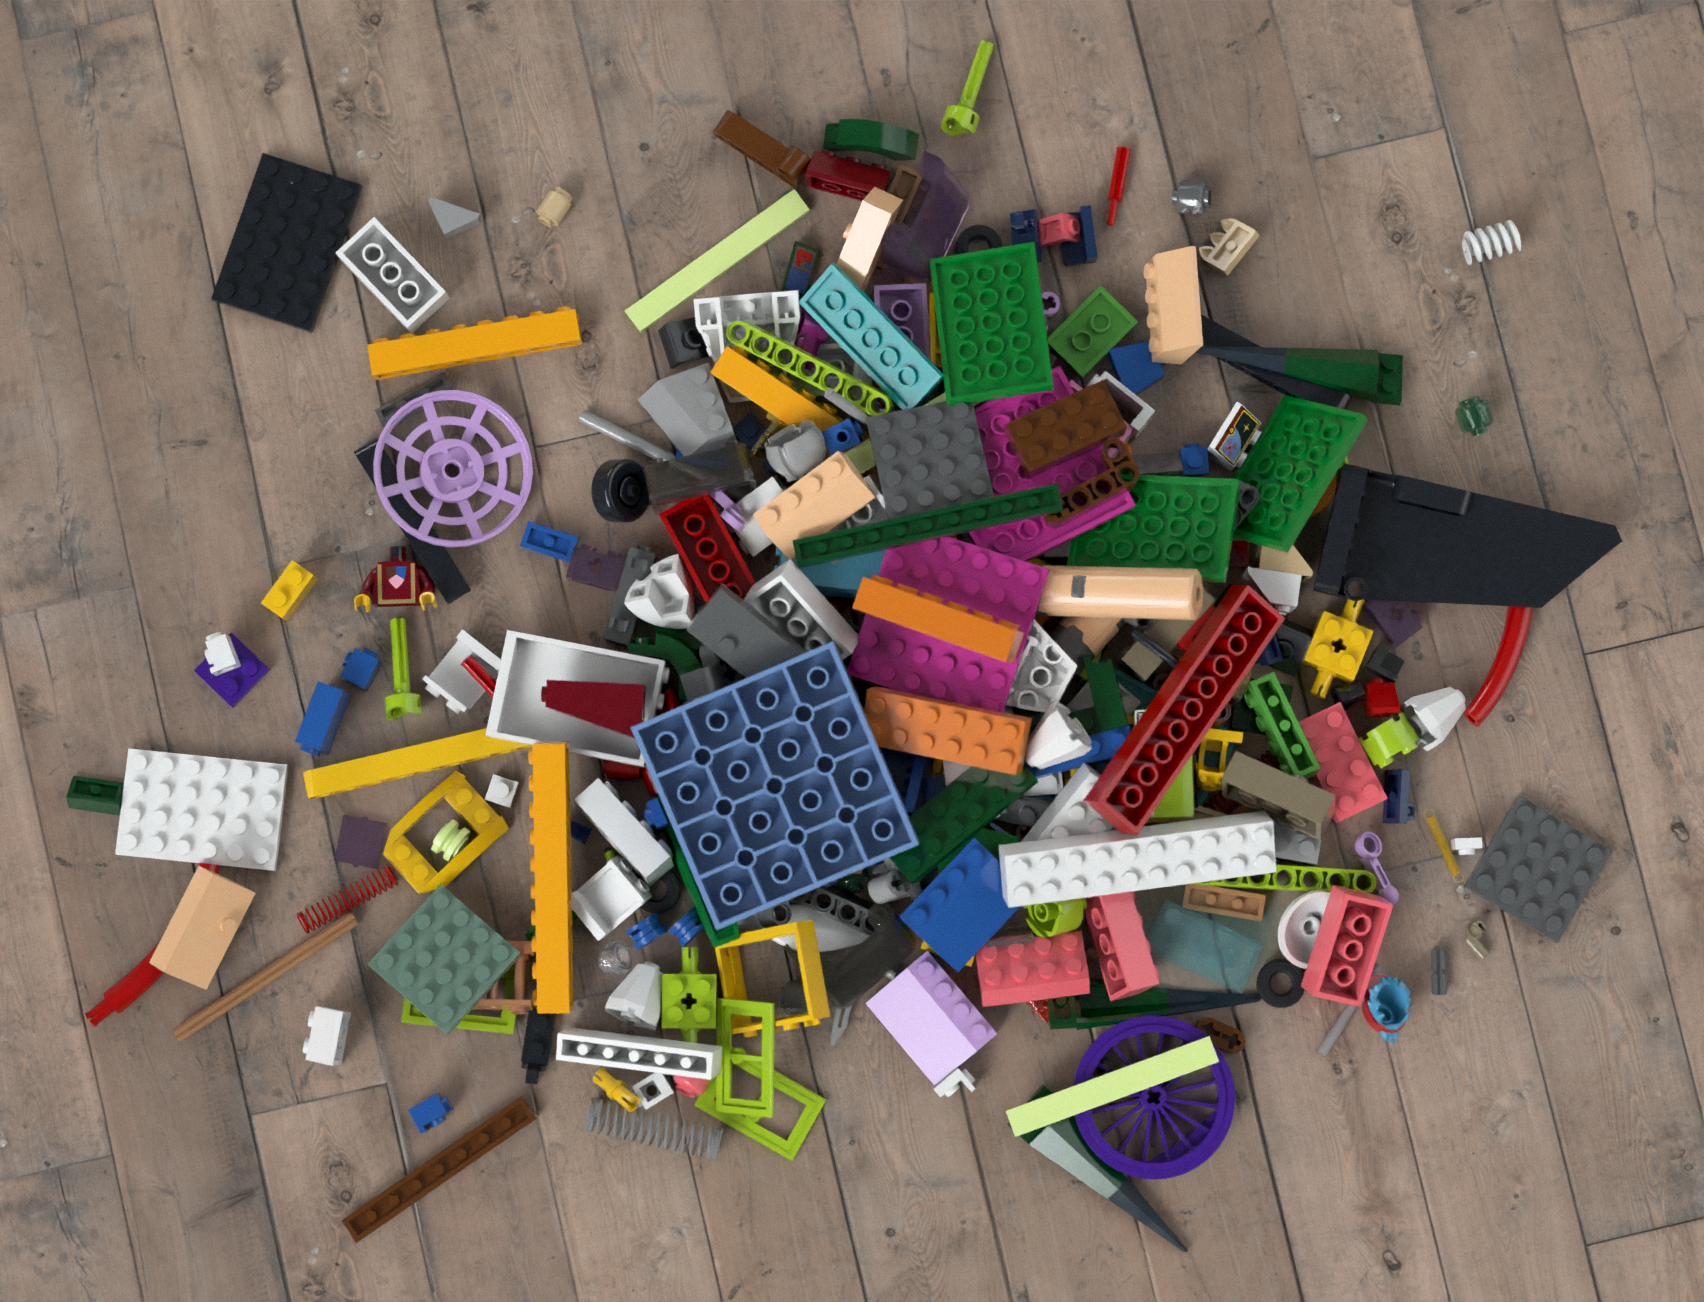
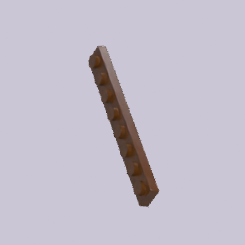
[341,1096,537,1243]

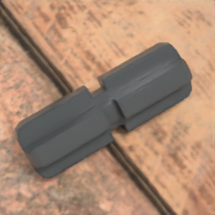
[1431,949,1447,995]

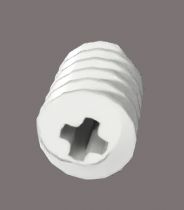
[1462,220,1521,265]

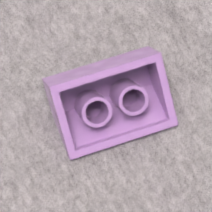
[871,283,929,359]

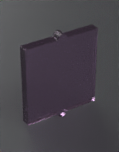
[334,815,387,869]

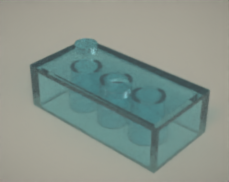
[1146,899,1264,994]

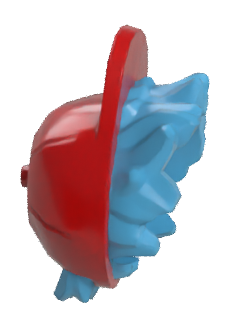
[1362,974,1411,1042]

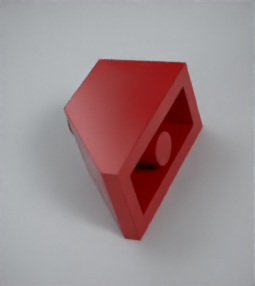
[1363,678,1400,718]

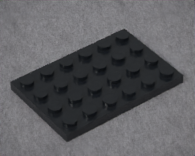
[211,153,363,333]

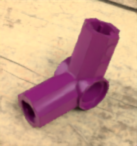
[789,307,828,370]

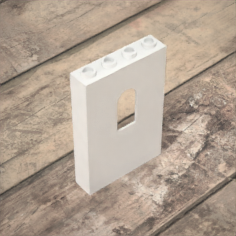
[485,630,670,768]

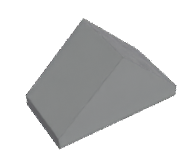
[428,197,482,240]

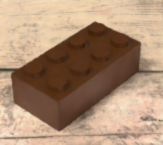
[1004,380,1127,479]

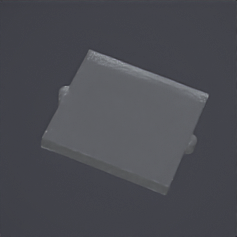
[986,925,1035,947]

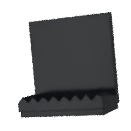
[658,317,711,369]
[1268,619,1313,677]

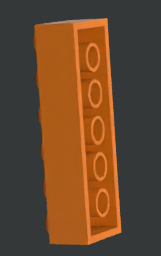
[852,574,1025,663]
[864,686,1032,775]

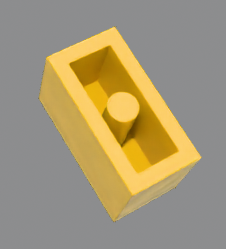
[261,560,319,622]

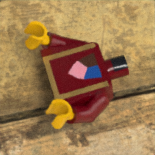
[354,546,438,613]

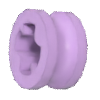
[1042,292,1060,317]

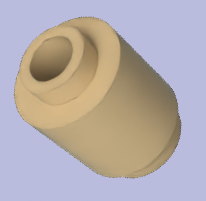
[536,187,573,227]

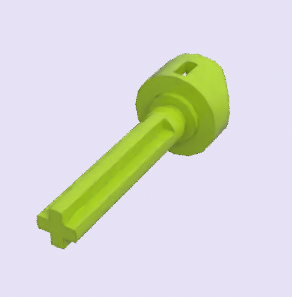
[941,40,994,137]
[385,618,422,721]

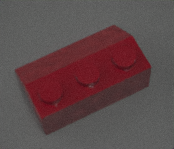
[806,150,890,202]

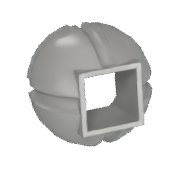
[764,420,826,482]

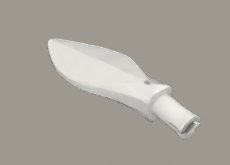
[737,904,870,952]

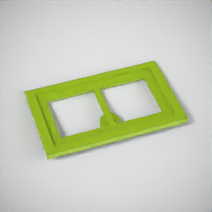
[401,964,516,1034]
[716,998,775,1118]
[694,1046,827,1161]

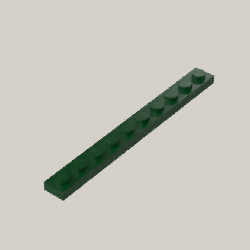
[793,483,1064,569]

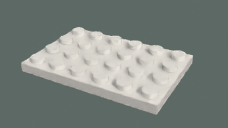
[115,748,289,871]

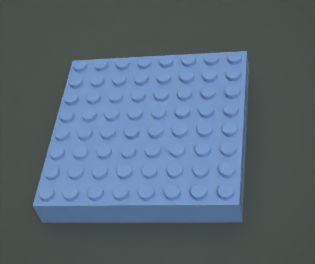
[631,642,920,930]

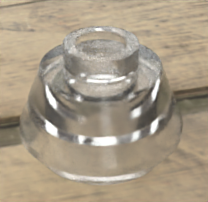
[598,940,633,975]

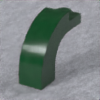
[823,119,919,161]
[628,631,703,701]

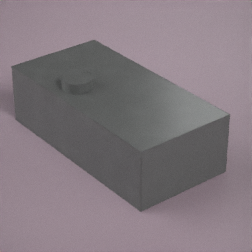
[687,583,806,678]

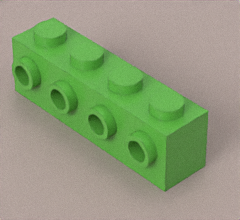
[1244,672,1320,779]

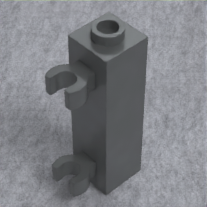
[603,545,657,647]

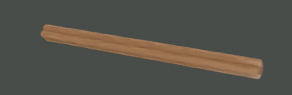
[173,913,359,1041]

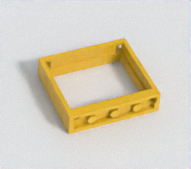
[715,920,830,1038]

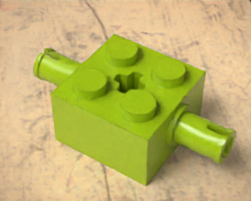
[662,947,718,1043]

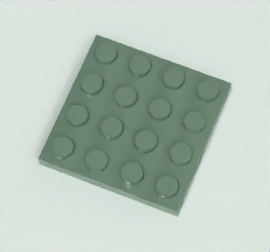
[367,884,521,1035]

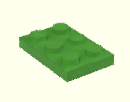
[1048,285,1138,379]

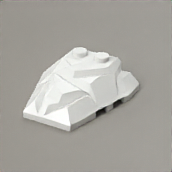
[694,290,801,403]
[1006,620,1078,713]

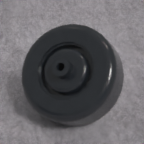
[591,459,651,523]

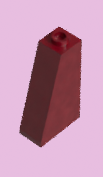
[541,680,646,739]

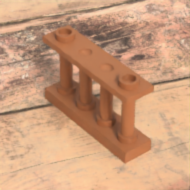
[473,941,536,1014]

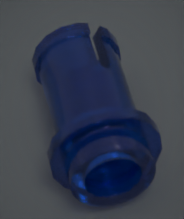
[570,816,592,845]

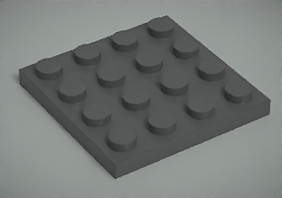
[866,401,994,520]
[1464,795,1612,943]

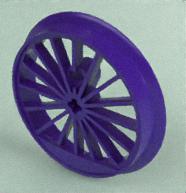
[1073,1016,1235,1179]

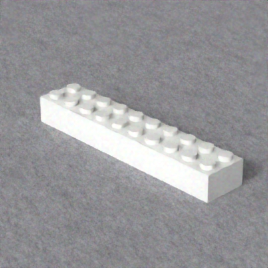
[999,811,1276,907]

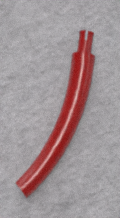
[1463,606,1534,727]
[85,863,220,1027]

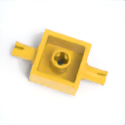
[1301,595,1374,699]

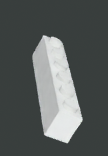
[556,1027,722,1080]

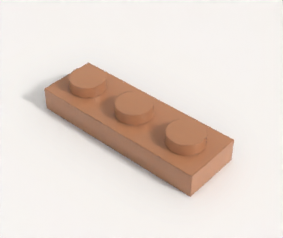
[1181,884,1266,922]

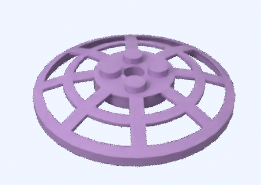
[373,390,533,547]

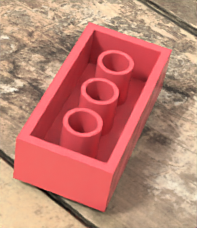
[1299,702,1388,823]
[1301,885,1393,1007]
[1083,891,1159,1001]
[975,931,1090,1007]

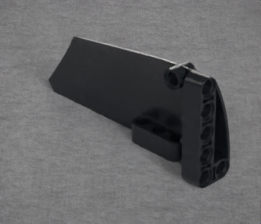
[1313,463,1622,608]

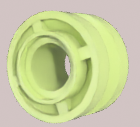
[431,819,471,862]

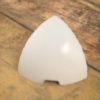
[624,554,696,629]

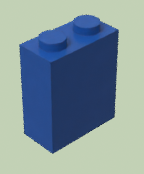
[295,681,351,757]

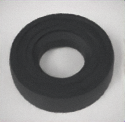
[955,225,1003,255]
[636,870,680,914]
[1256,959,1305,1008]

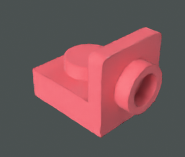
[1038,213,1081,247]

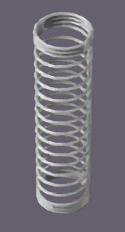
[584,1097,723,1162]

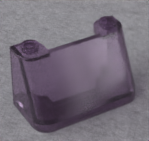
[881,151,969,282]

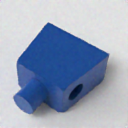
[1107,341,1168,395]

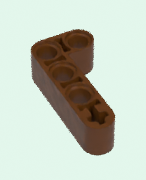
[712,110,811,188]
[1043,438,1140,528]

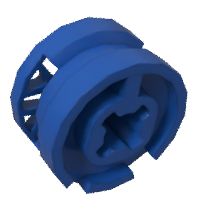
[668,907,704,947]
[625,913,669,950]

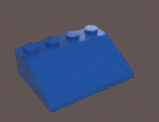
[899,838,1020,972]

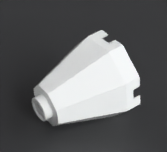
[1399,687,1466,751]
[1025,702,1092,769]
[605,961,663,1031]

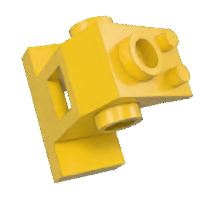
[1196,728,1243,791]

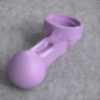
[698,476,747,532]
[1355,831,1399,905]

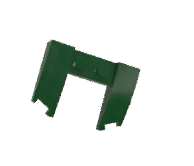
[1012,655,1129,736]

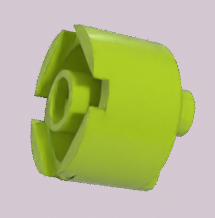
[1358,712,1420,769]
[1024,898,1087,937]

